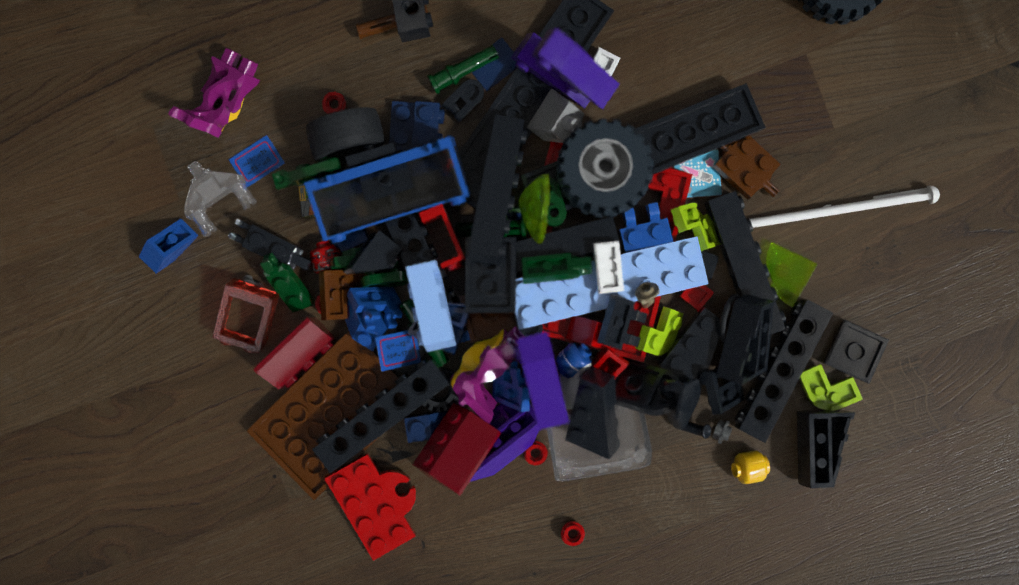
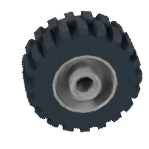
[556,118,654,218]

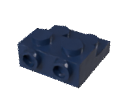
[389,101,445,154]

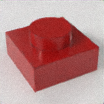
[679,285,714,311]

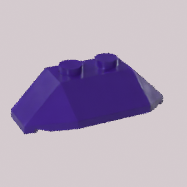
[470,404,539,482]

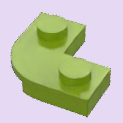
[671,203,720,251]
[635,306,684,356]
[799,364,863,411]

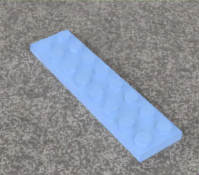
[514,236,709,330]

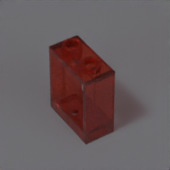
[212,278,279,353]

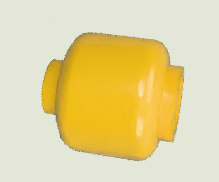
[731,450,770,484]

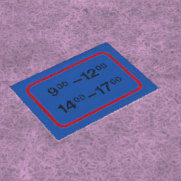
[229,135,285,187]
[375,330,421,372]

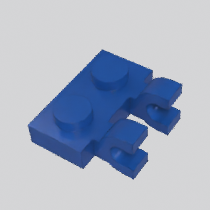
[619,202,673,253]
[347,287,403,330]
[492,360,531,412]

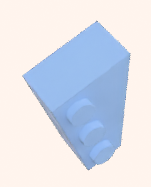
[406,260,456,352]

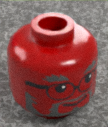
[310,240,342,274]

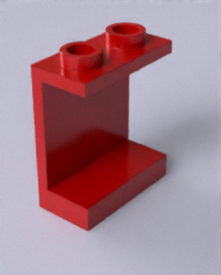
[419,204,466,272]

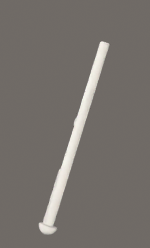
[750,186,940,228]

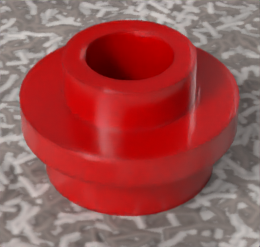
[322,92,347,114]
[523,441,548,465]
[561,521,585,546]

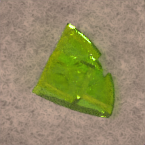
[519,174,549,244]
[766,242,818,307]

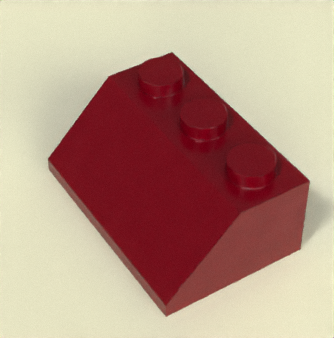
[253,317,335,389]
[412,403,501,496]

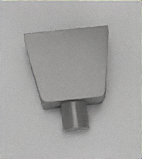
[527,89,584,143]

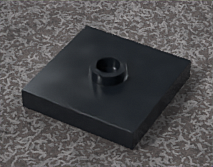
[823,320,889,384]

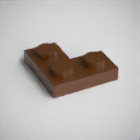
[319,270,364,320]

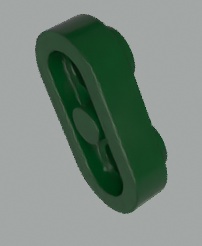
[535,177,566,227]
[360,268,409,288]

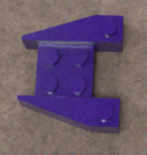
[511,28,620,109]
[513,332,569,430]

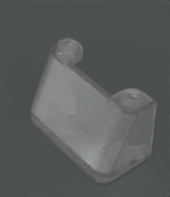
[546,405,652,481]

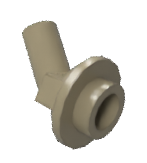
[635,282,659,308]

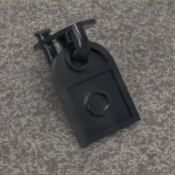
[615,357,711,439]

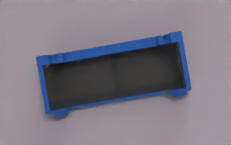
[304,136,470,244]

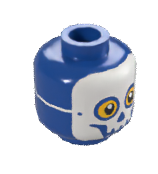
[556,342,593,379]

